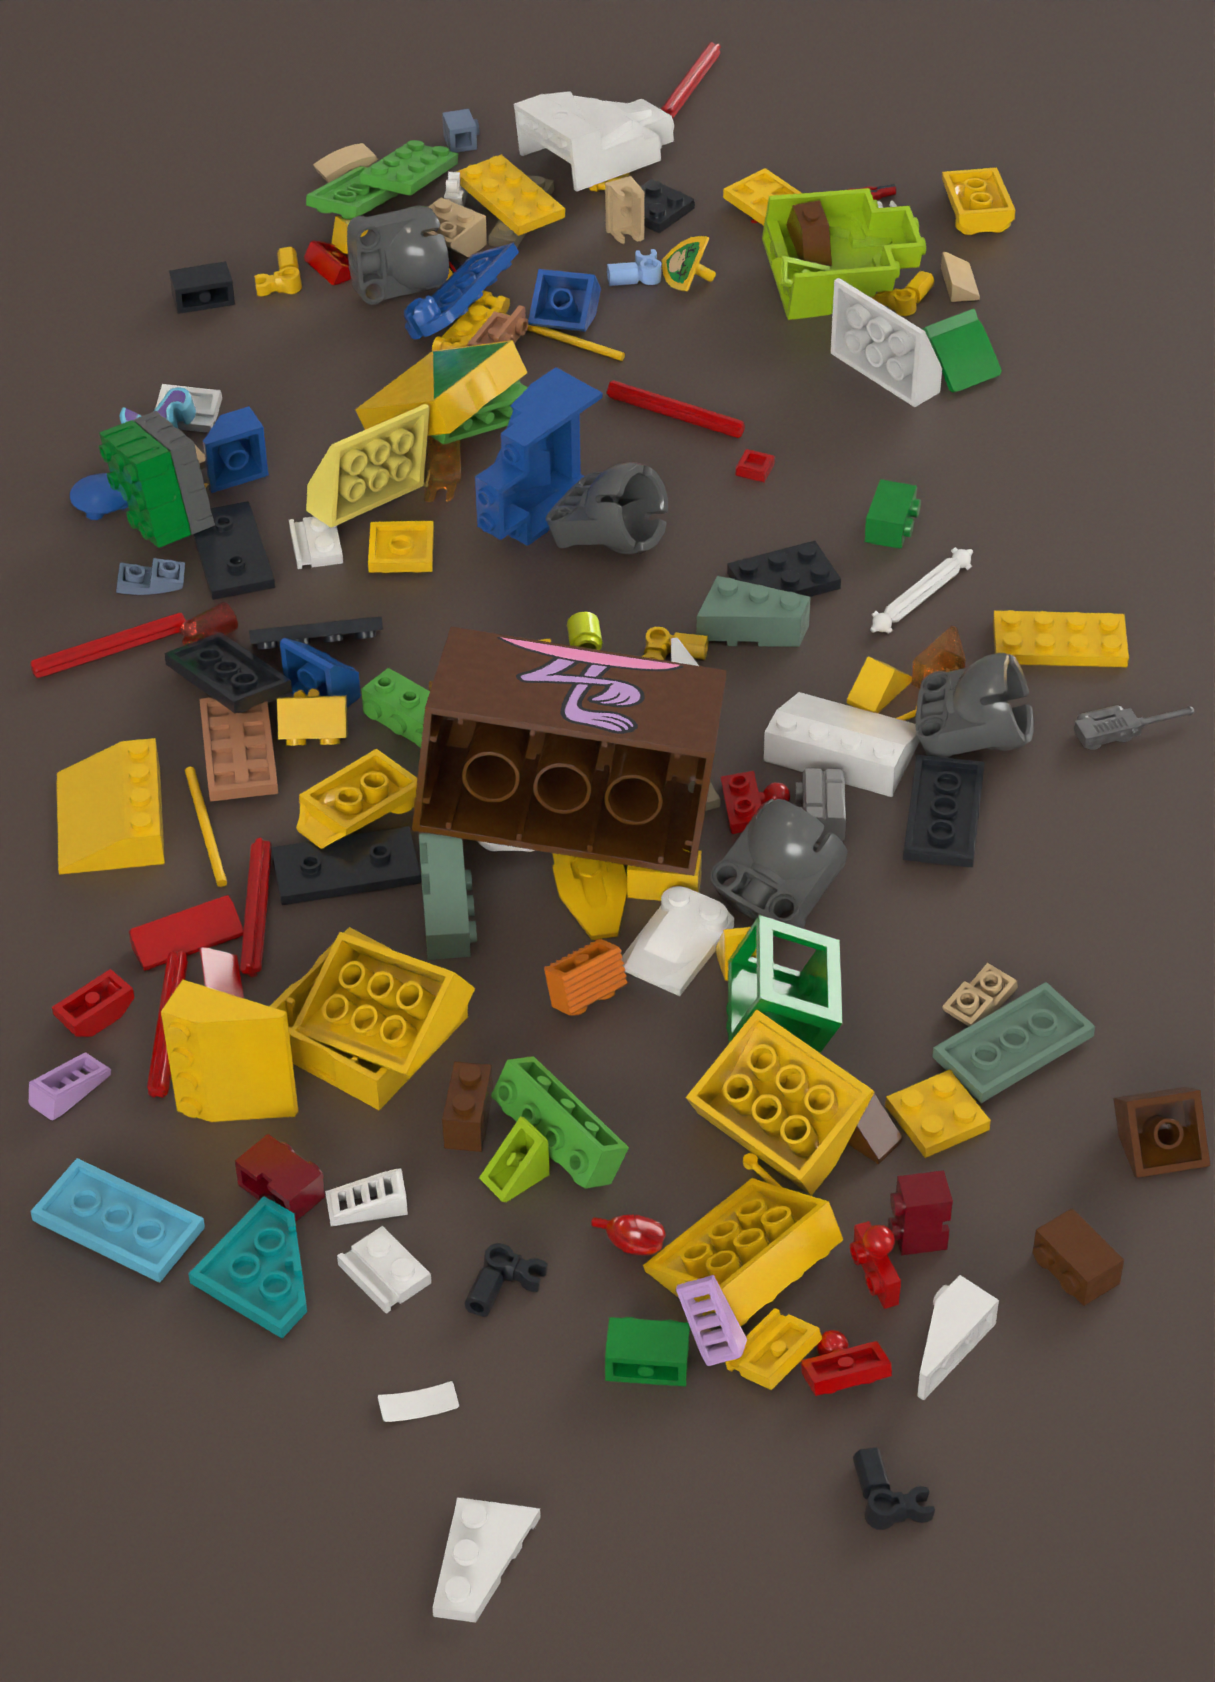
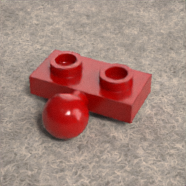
[720,771,791,834]
[850,1221,901,1309]
[801,1330,892,1396]

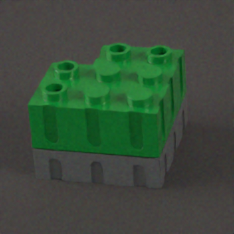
[99,411,215,548]

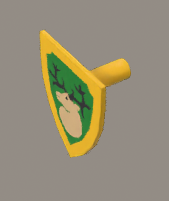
[661,236,716,292]

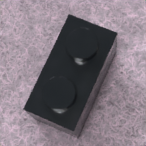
[169,261,235,314]

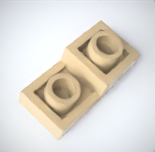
[313,143,378,183]
[942,963,1018,1026]

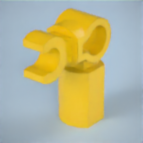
[254,246,302,296]
[870,271,935,316]
[642,627,708,660]

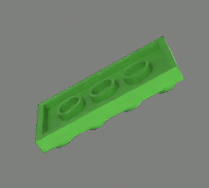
[360,140,458,196]
[306,166,399,220]

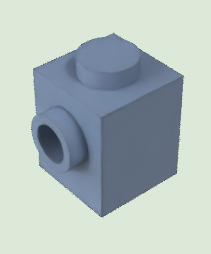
[442,109,480,153]

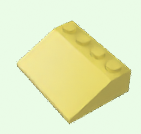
[306,404,429,528]

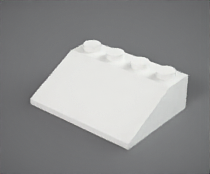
[831,278,942,407]
[764,692,920,797]

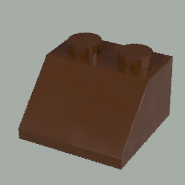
[1113,1087,1211,1178]

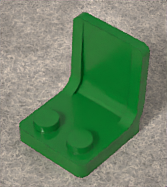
[922,309,1002,393]

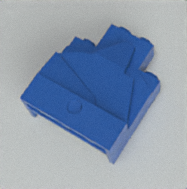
[475,367,603,546]

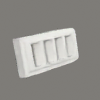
[325,1168,408,1226]

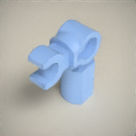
[607,249,662,286]

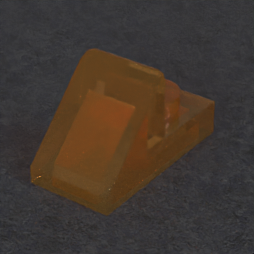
[911,626,966,689]

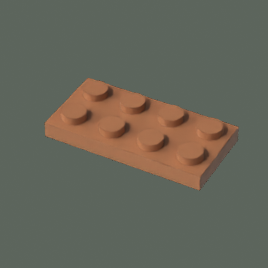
[199,698,279,801]

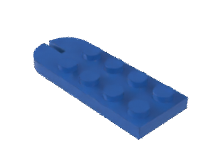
[404,243,519,339]

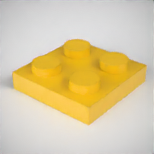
[368,521,434,573]
[885,1070,991,1158]

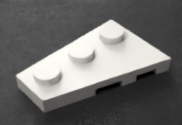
[433,1497,541,1623]

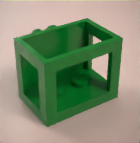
[726,915,842,1053]

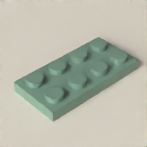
[932,982,1095,1103]

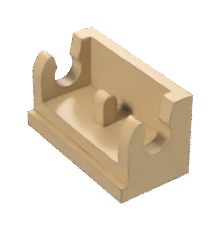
[605,176,644,244]

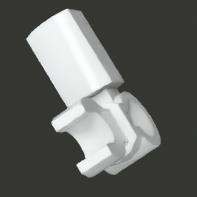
[444,172,468,207]

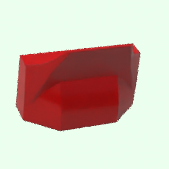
[52,969,135,1037]

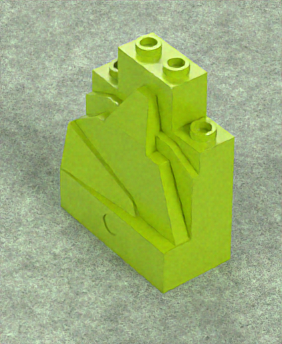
[762,188,926,320]

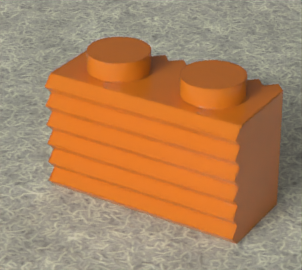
[544,939,628,1015]

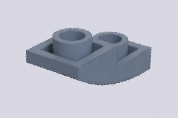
[116,558,185,595]

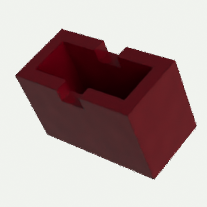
[235,1134,325,1222]
[888,1170,953,1256]

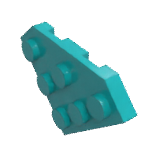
[188,1196,307,1339]

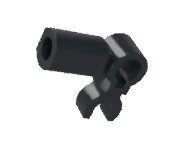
[464,1243,548,1317]
[853,1447,935,1530]

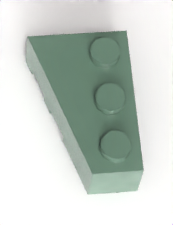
[696,576,811,647]
[419,833,477,960]

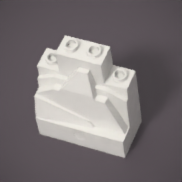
[514,91,674,191]

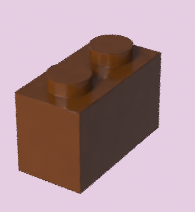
[442,1061,493,1152]
[1032,1208,1124,1306]

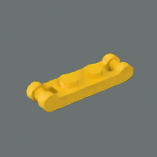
[432,290,510,351]

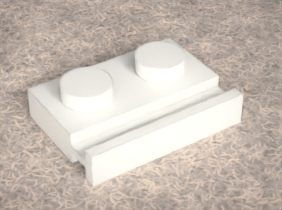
[155,384,222,433]
[289,516,343,569]
[337,1226,431,1314]

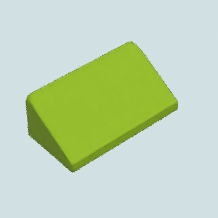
[771,256,830,288]

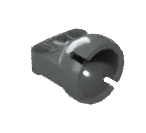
[347,205,449,305]
[546,462,668,554]
[916,653,1034,758]
[710,799,848,928]

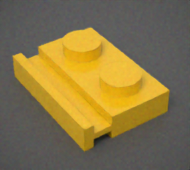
[725,1308,822,1390]

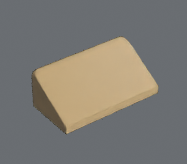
[941,252,980,302]

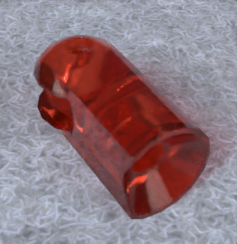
[179,602,238,646]

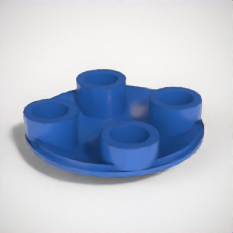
[70,473,128,520]

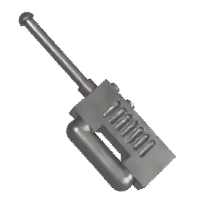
[1074,705,1194,750]

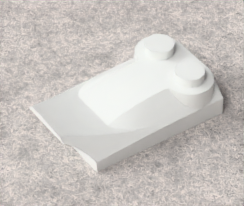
[622,886,734,996]

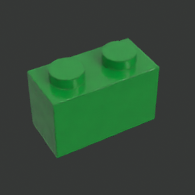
[864,479,921,549]
[605,1317,690,1387]

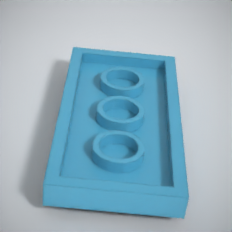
[30,1158,205,1283]

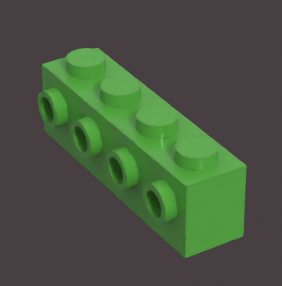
[431,380,528,445]
[361,668,430,748]
[491,1056,629,1189]

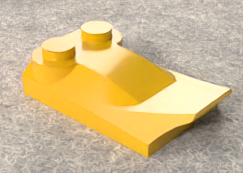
[942,167,1015,235]
[296,749,417,849]

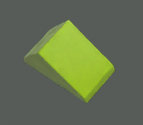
[479,1117,550,1202]

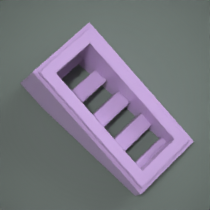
[29,1052,111,1121]
[676,1275,747,1366]

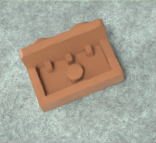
[468,305,528,346]

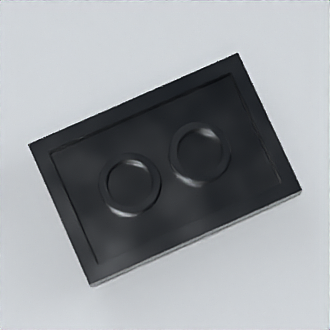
[727,541,841,597]

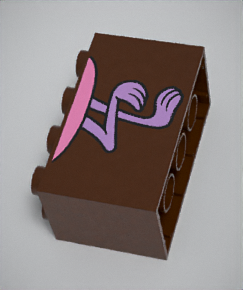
[412,626,727,876]

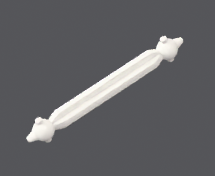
[870,547,973,634]

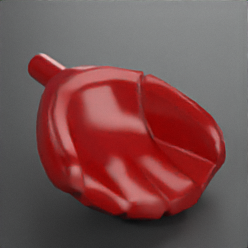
[591,1214,666,1255]

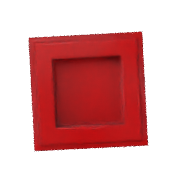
[735,449,775,483]

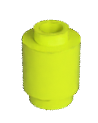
[567,612,603,650]

